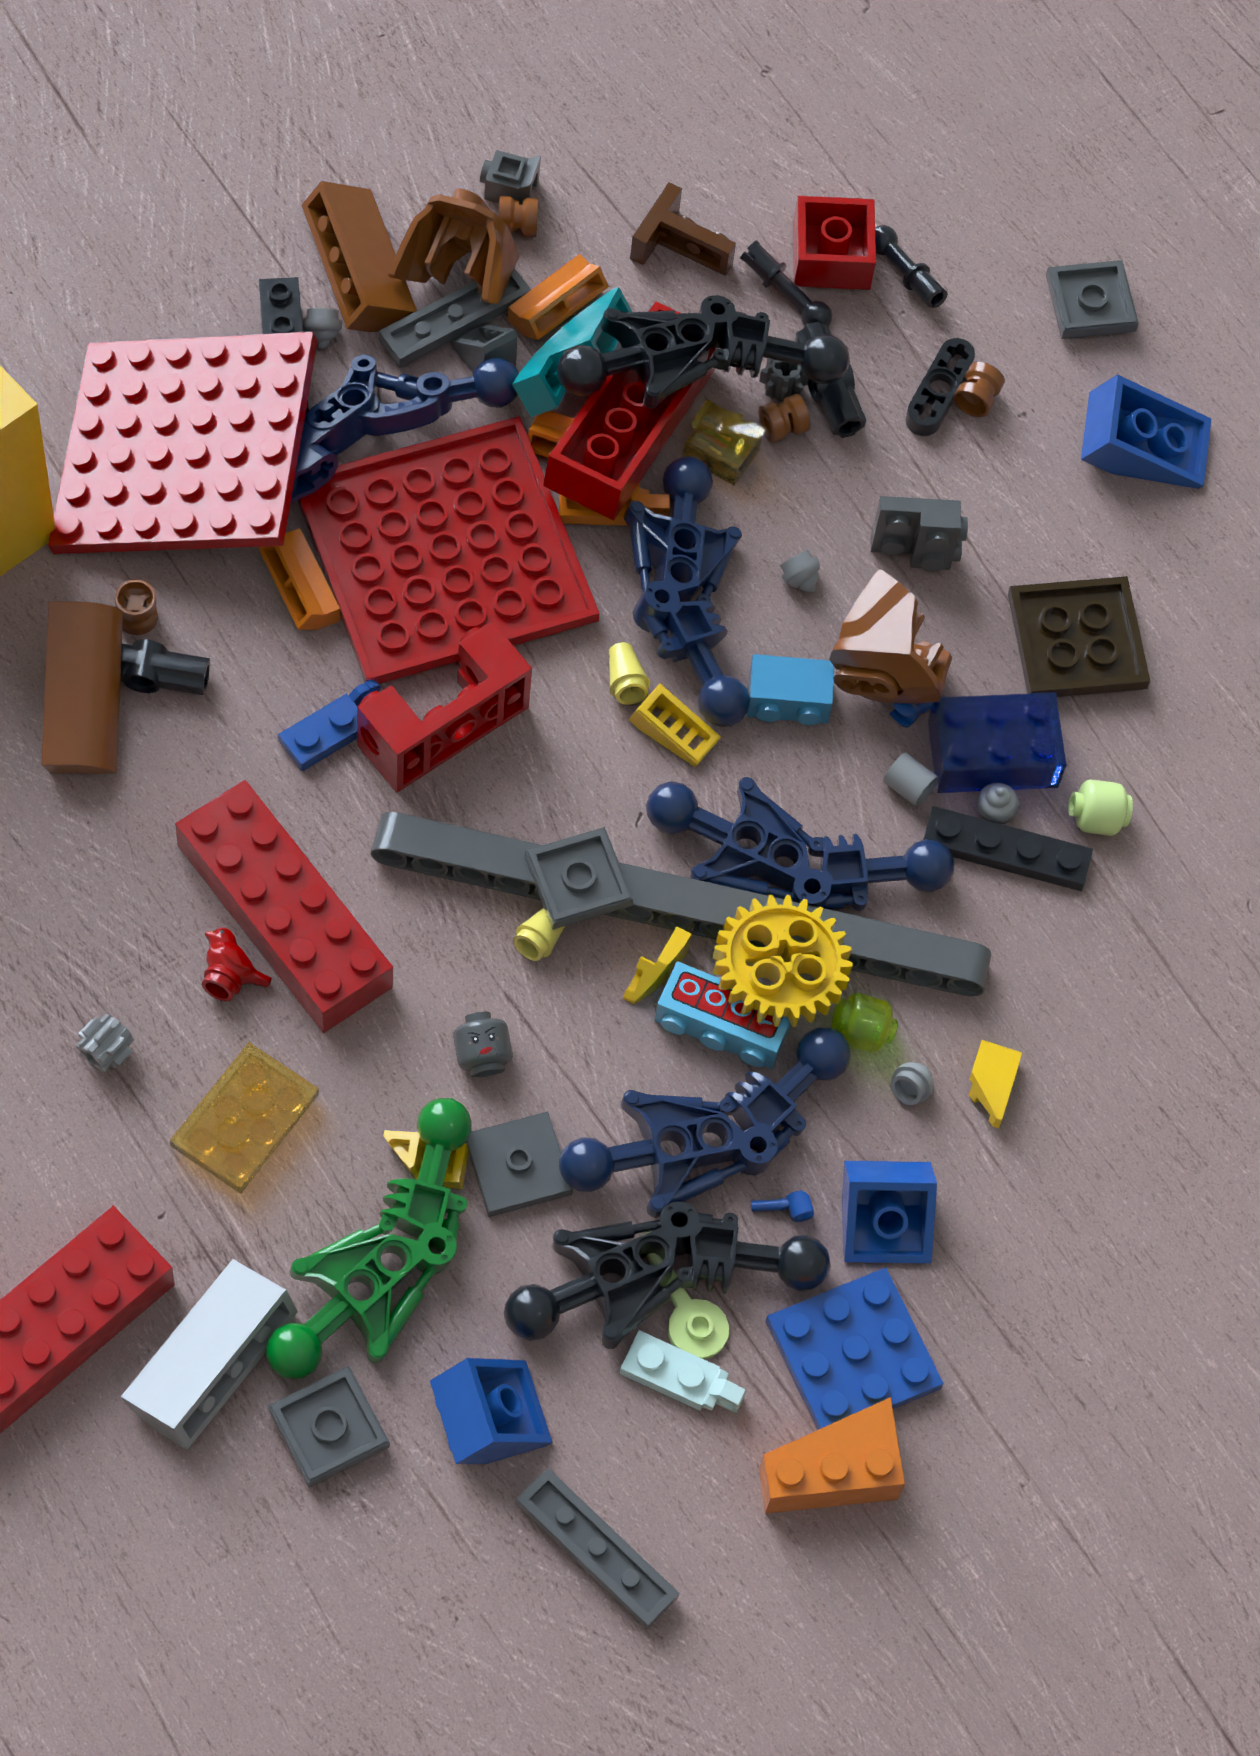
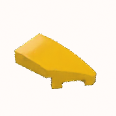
[623,927,692,1004]
[969,1040,1022,1129]
[383,1130,469,1189]

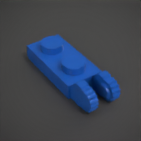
[278,679,381,771]

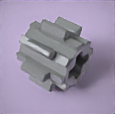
[76,1014,134,1072]

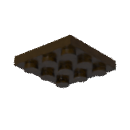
[1008,576,1150,699]

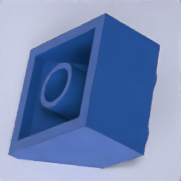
[842,1161,937,1263]
[430,1358,553,1464]

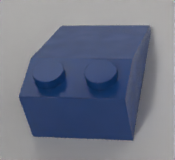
[1081,374,1212,489]

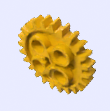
[712,895,853,1027]

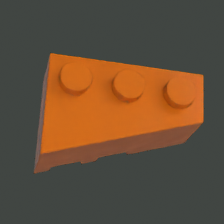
[759,1397,905,1514]

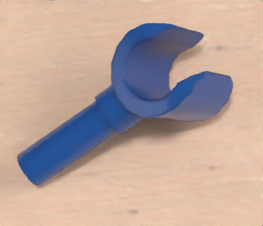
[889,694,947,728]
[751,1190,814,1222]

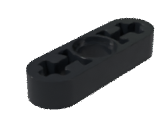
[905,338,975,436]

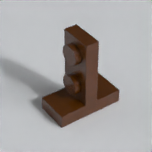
[630,182,736,276]

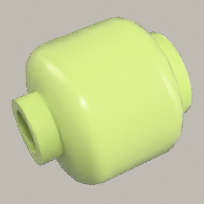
[1068,779,1133,836]

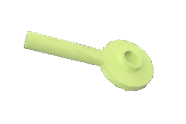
[642,1232,729,1359]

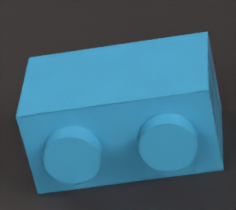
[747,654,834,725]

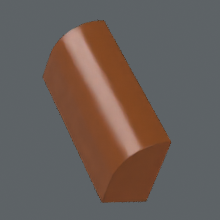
[301,181,417,332]
[41,601,123,774]

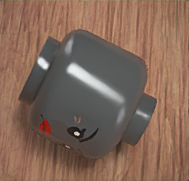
[453,1011,513,1077]

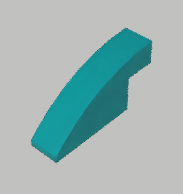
[512,287,632,417]

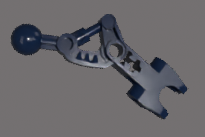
[290,355,519,504]

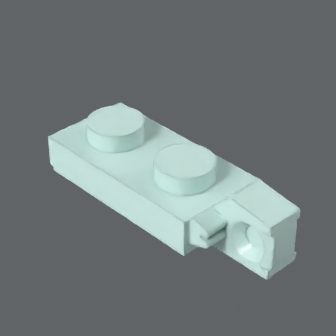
[620,1330,746,1413]

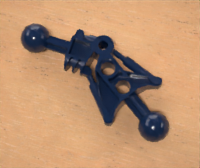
[624,456,750,727]
[646,777,954,911]
[559,1027,851,1218]

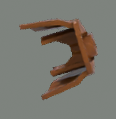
[388,188,519,304]
[829,570,952,703]

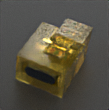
[682,400,767,486]

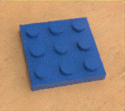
[765,1267,944,1430]

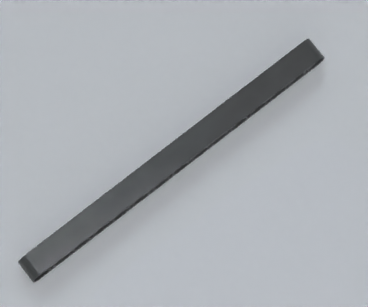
[370,812,991,997]

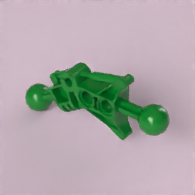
[265,1098,472,1379]

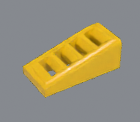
[628,683,721,767]

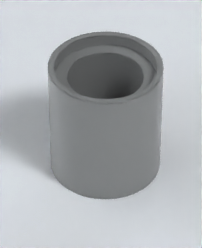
[883,752,939,807]

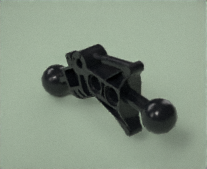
[557,295,850,409]
[503,1201,831,1349]

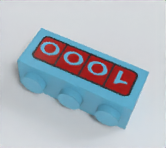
[655,961,792,1069]

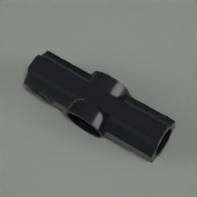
[795,322,866,438]
[120,639,211,695]

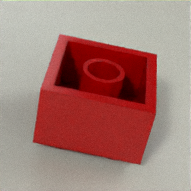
[793,196,876,290]

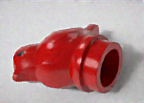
[201,927,272,1001]

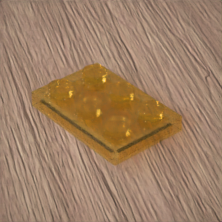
[170,1042,319,1194]

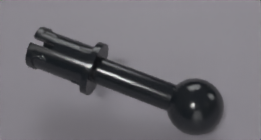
[875,225,948,308]
[740,240,832,327]

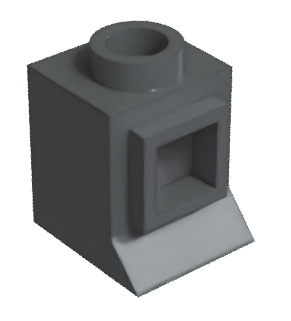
[480,150,541,205]

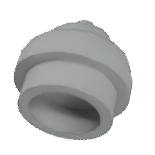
[303,308,342,349]
[780,550,820,593]
[977,783,1019,824]
[891,1062,934,1105]

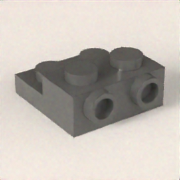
[871,496,968,572]

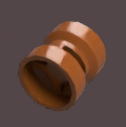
[499,196,538,237]
[953,362,1005,417]
[758,394,811,443]
[115,579,158,635]

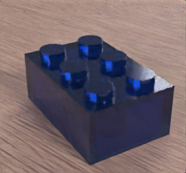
[928,693,1067,793]

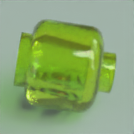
[831,992,898,1053]

